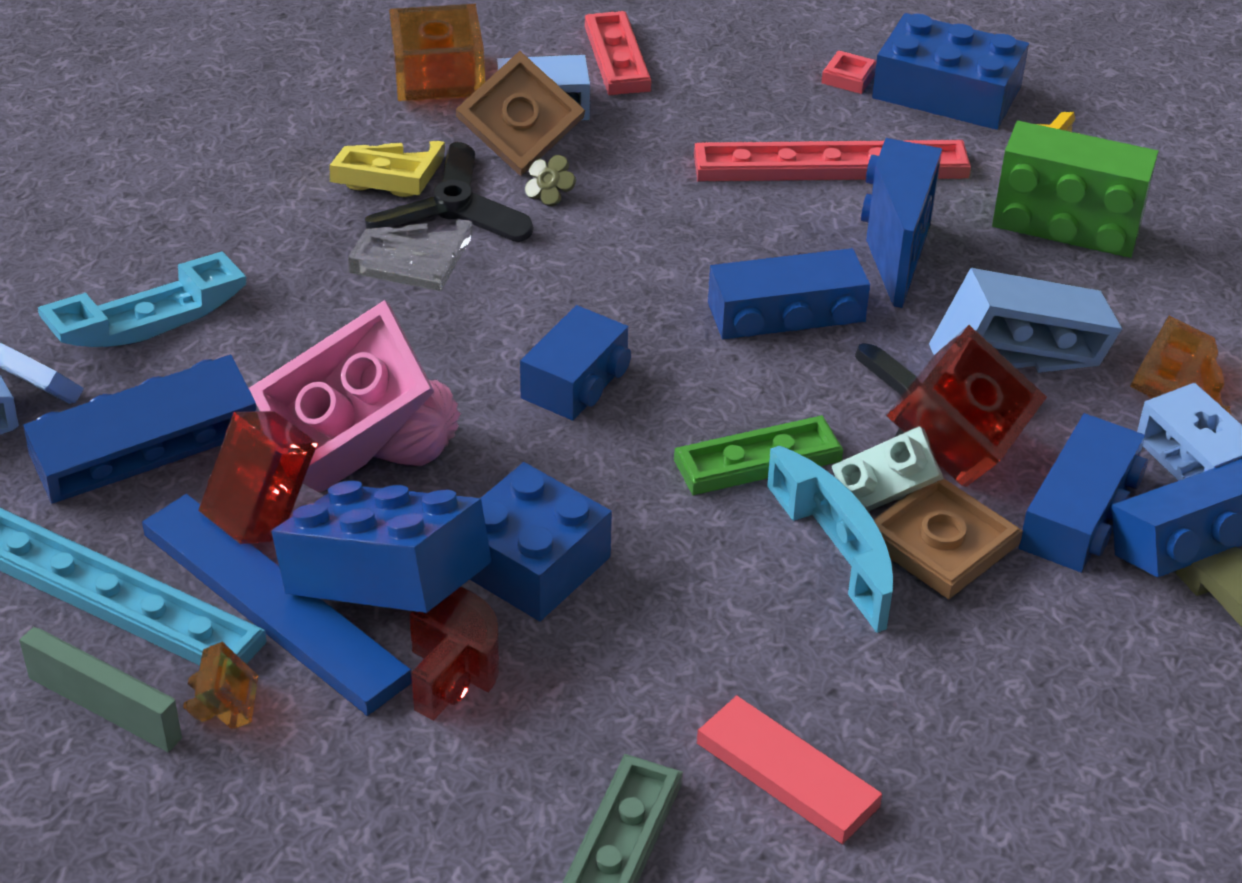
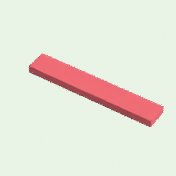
[694,140,971,181]

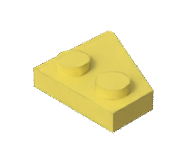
[330,141,445,197]

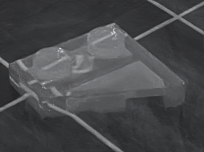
[348,220,472,291]

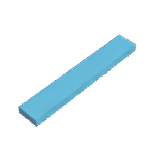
[0,508,267,680]

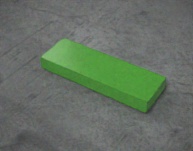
[674,415,843,496]

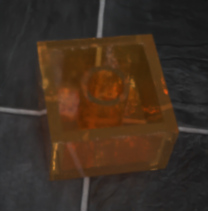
[389,4,485,101]

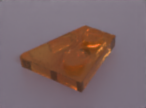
[1130,316,1231,415]

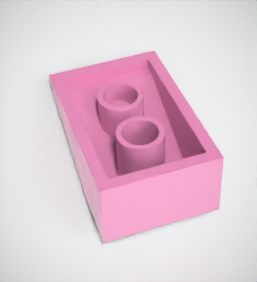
[249,300,435,493]

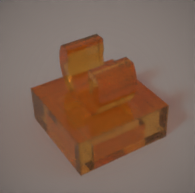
[183,642,259,729]

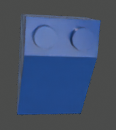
[861,138,942,308]

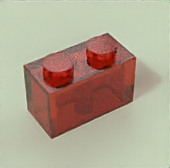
[198,411,318,544]

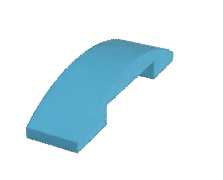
[38,251,246,347]
[767,446,893,633]

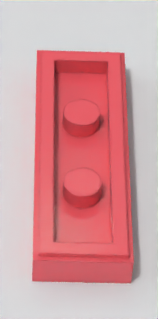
[585,11,651,95]
[697,695,882,845]

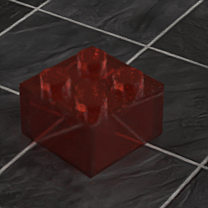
[886,325,1047,487]

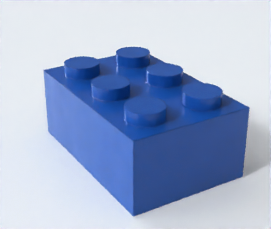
[872,13,1029,130]
[271,481,492,613]

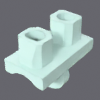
[831,426,944,512]

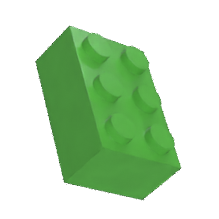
[992,120,1159,258]

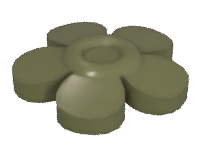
[525,155,576,206]

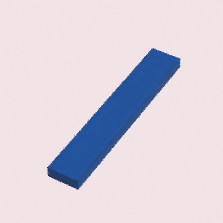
[142,494,412,716]

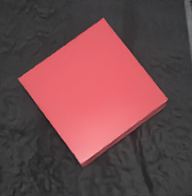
[822,51,876,94]

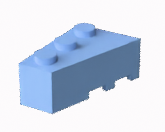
[929,268,1122,383]

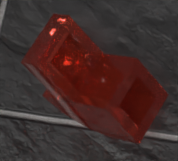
[409,587,499,721]

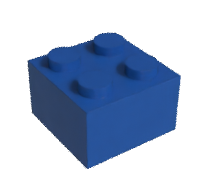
[470,462,612,622]

